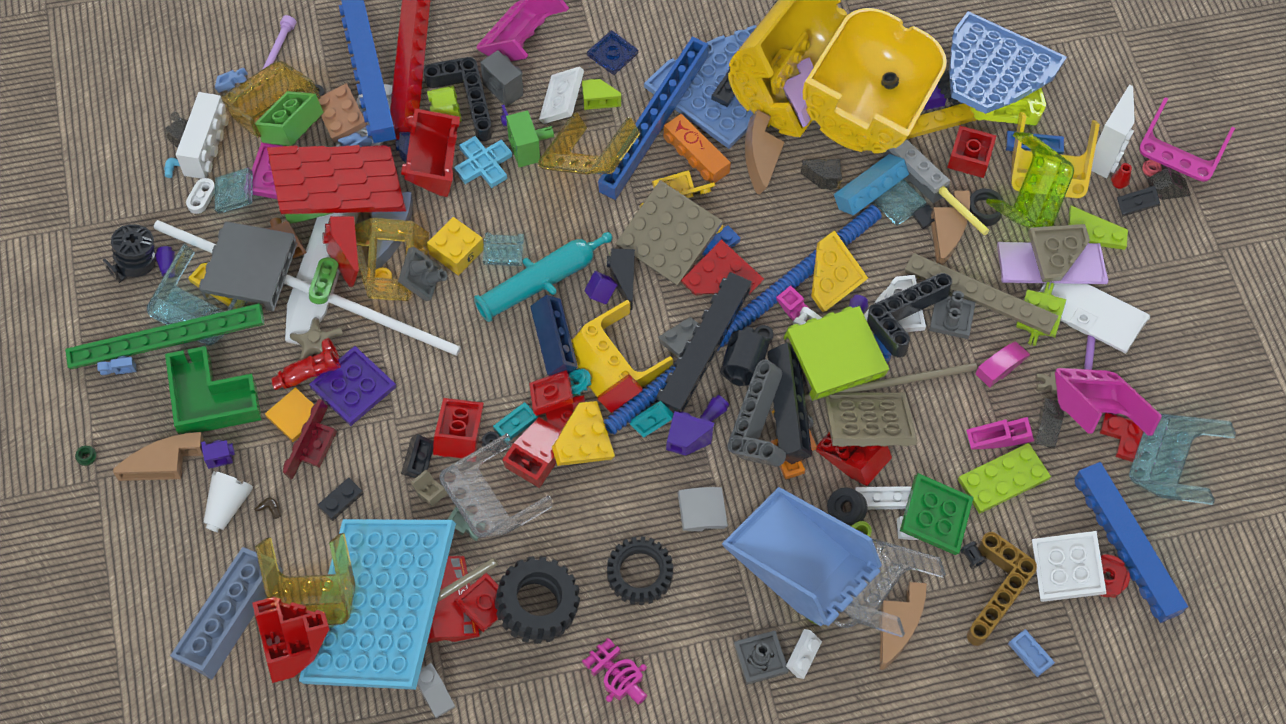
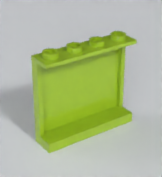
[783,306,889,401]

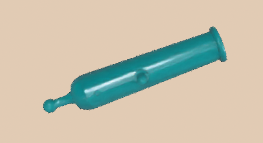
[474,232,613,322]

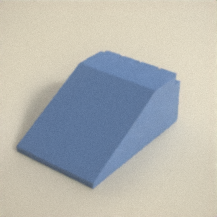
[722,487,882,626]

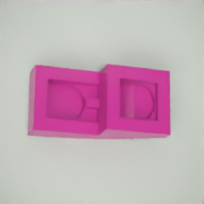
[776,286,810,322]

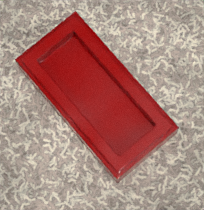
[598,374,642,413]

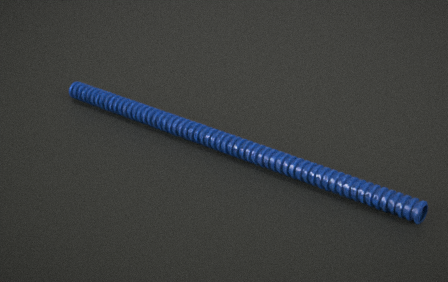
[604,205,882,435]

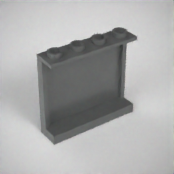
[199,221,297,312]

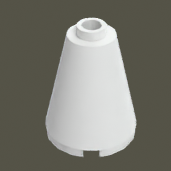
[203,471,253,533]

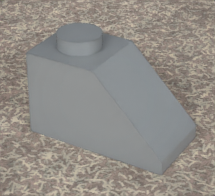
[417,663,455,718]

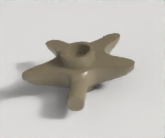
[290,317,343,361]

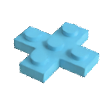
[454,136,512,188]

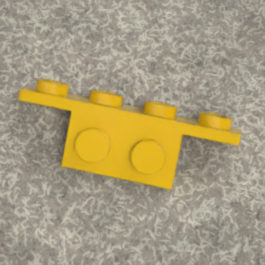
[766,32,810,95]
[640,170,715,208]

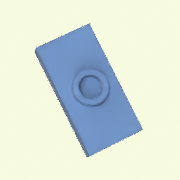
[1008,629,1055,677]

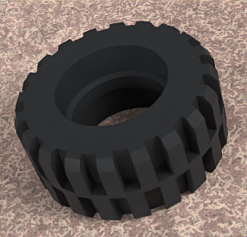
[495,556,580,644]

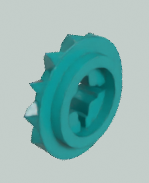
[569,369,592,397]

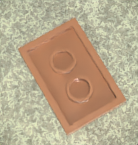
[318,83,368,143]

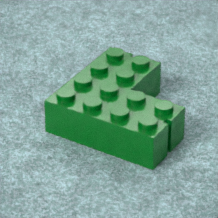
[165,346,262,435]

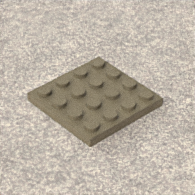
[616,180,724,287]
[824,392,917,447]

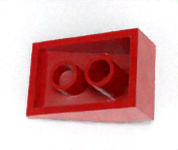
[322,216,359,287]
[433,398,484,460]

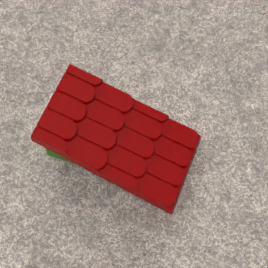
[267,145,406,224]

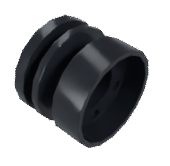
[111,224,156,277]

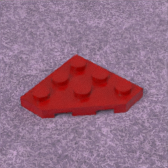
[681,239,764,295]

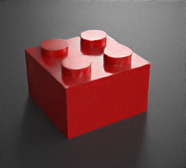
[947,126,997,178]

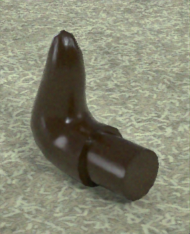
[254,498,281,519]

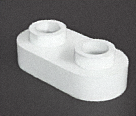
[186,178,216,214]

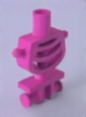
[582,638,647,705]

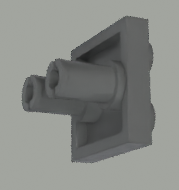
[398,247,448,301]
[929,291,976,339]

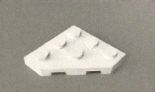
[864,275,926,334]

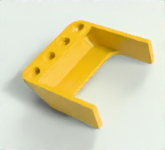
[1011,112,1100,198]
[571,300,673,399]

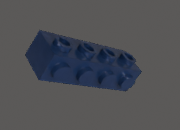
[530,295,578,376]

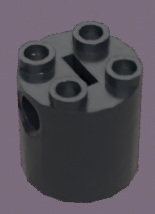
[720,327,770,386]

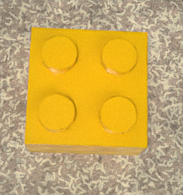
[427,217,484,276]

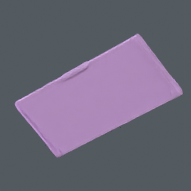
[997,242,1108,284]

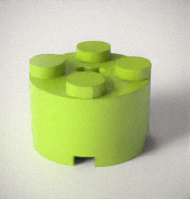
[427,86,462,123]

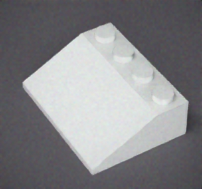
[1091,85,1134,178]

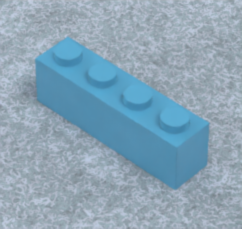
[834,154,909,216]

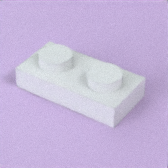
[786,629,822,679]

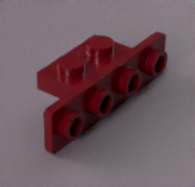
[283,399,337,479]

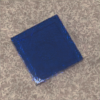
[587,30,639,75]

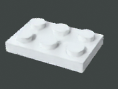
[539,66,584,124]

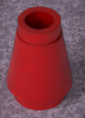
[1111,163,1132,189]

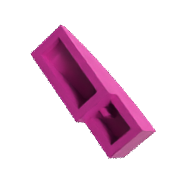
[975,341,1030,388]
[966,417,1034,450]

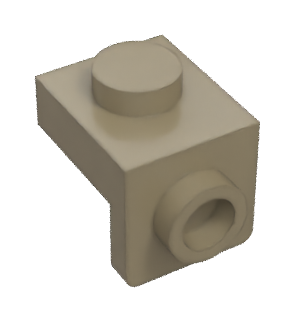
[411,470,448,506]

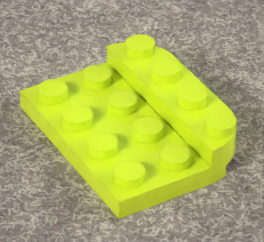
[970,88,1046,125]

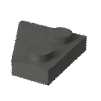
[658,317,700,358]

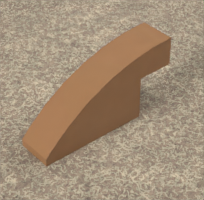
[745,110,784,195]
[931,191,970,265]
[113,432,205,481]
[880,582,927,670]

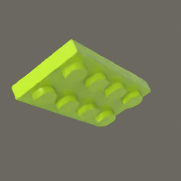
[958,443,1051,514]

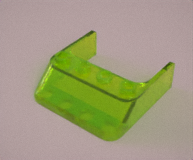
[986,132,1074,228]

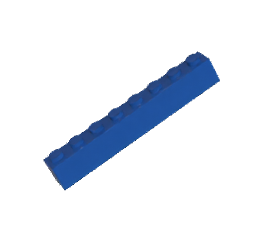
[1074,462,1188,623]

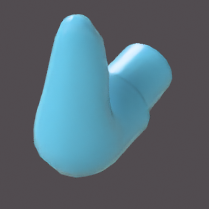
[164,157,180,178]

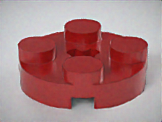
[1100,554,1130,598]

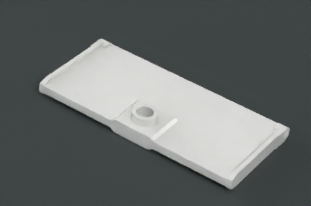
[1039,283,1150,354]

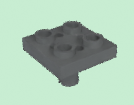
[733,631,789,685]

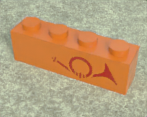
[663,114,731,183]

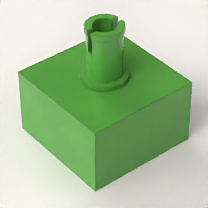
[506,110,554,168]

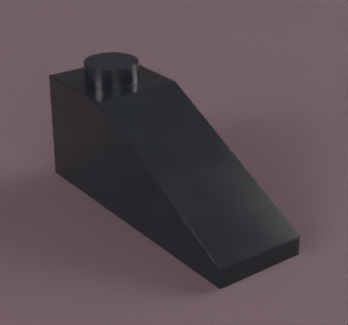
[607,248,635,310]

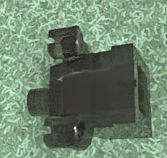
[165,111,189,148]

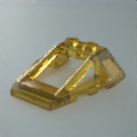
[355,218,429,301]

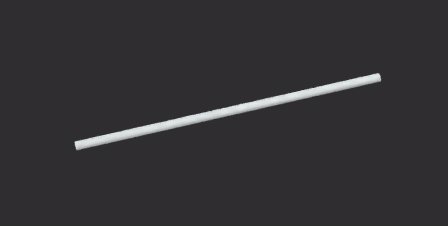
[154,220,461,356]

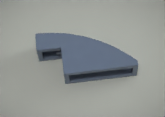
[371,192,413,270]

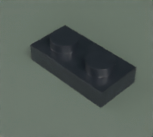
[1117,186,1161,217]
[317,477,364,521]

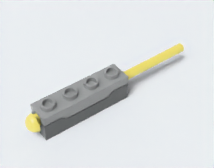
[883,139,989,235]

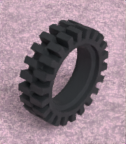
[607,536,673,605]

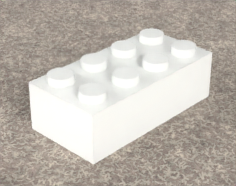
[176,92,229,179]

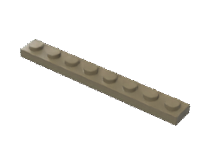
[905,253,1058,335]

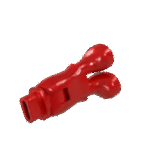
[271,338,341,390]

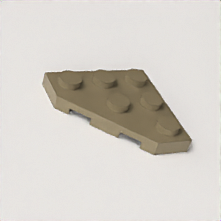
[1028,224,1090,282]

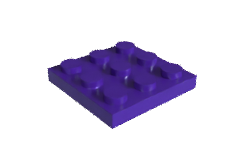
[309,346,396,426]

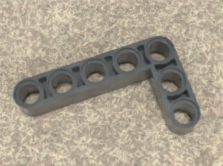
[728,359,786,467]

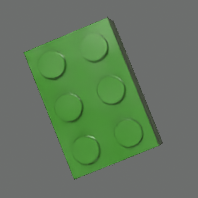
[254,91,324,146]

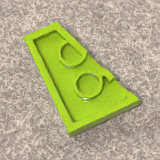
[1068,206,1128,250]

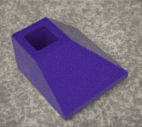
[666,411,715,456]

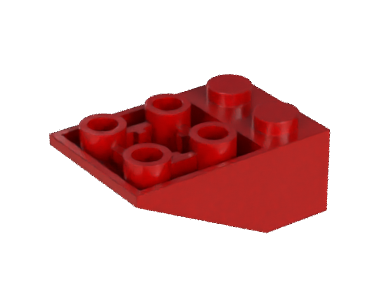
[502,417,562,488]
[815,432,892,486]

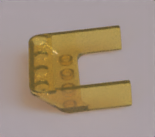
[221,61,321,138]
[538,112,640,175]
[255,533,355,625]

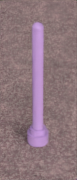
[254,15,297,91]

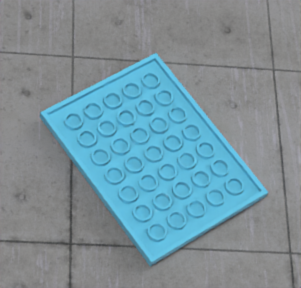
[299,519,456,690]

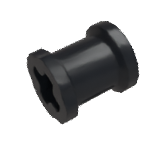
[960,541,987,569]

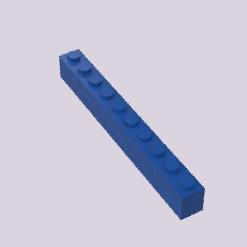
[339,0,396,143]
[598,36,709,200]

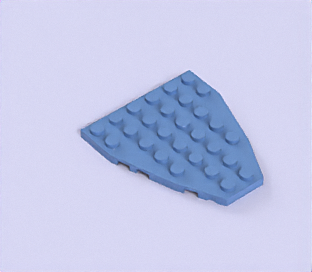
[949,11,1067,114]
[644,25,757,149]

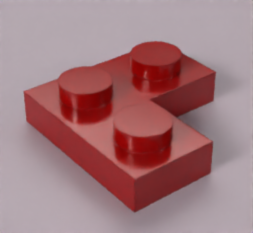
[1100,413,1144,463]

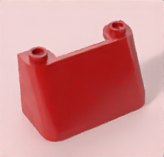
[401,108,460,197]

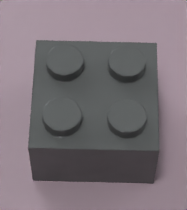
[480,50,524,107]

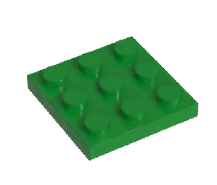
[900,473,974,555]

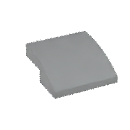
[677,487,728,532]

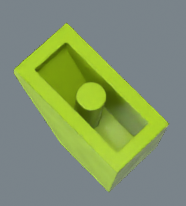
[582,79,621,110]

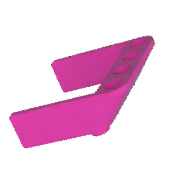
[476,0,569,61]
[1139,97,1235,182]
[1055,368,1162,436]

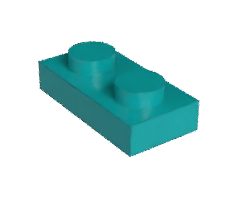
[630,401,674,438]
[493,402,538,444]

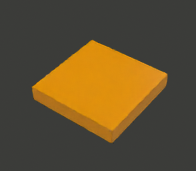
[265,387,314,442]

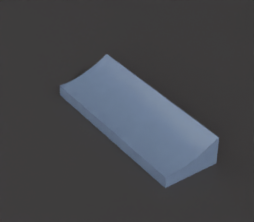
[170,547,283,680]

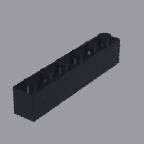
[768,342,812,464]

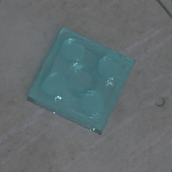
[215,168,253,214]
[873,179,926,226]

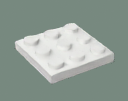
[1032,531,1106,602]

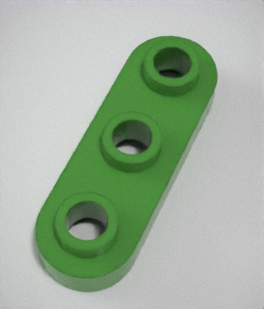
[308,257,338,304]

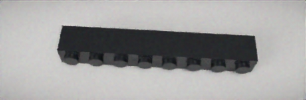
[656,272,752,413]

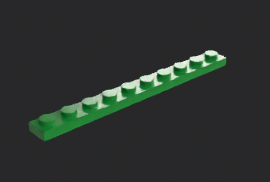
[65,304,265,370]

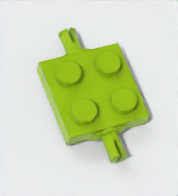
[1016,282,1066,346]

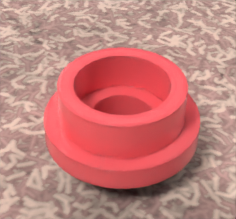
[1142,159,1162,177]

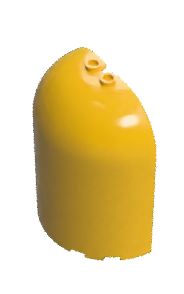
[728,0,847,137]
[803,8,946,153]

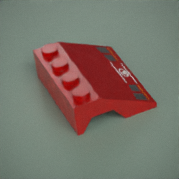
[427,556,480,644]

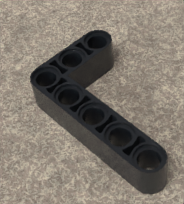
[423,57,492,141]
[867,273,952,358]

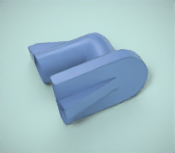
[338,132,372,147]

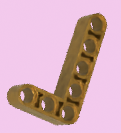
[967,532,1037,646]

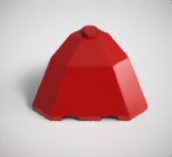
[252,597,329,683]

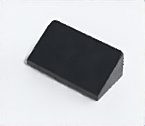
[401,434,434,478]

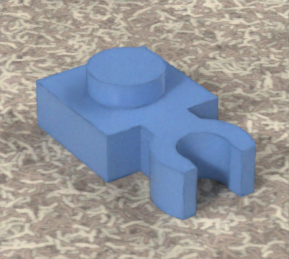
[215,68,248,93]
[97,356,137,375]

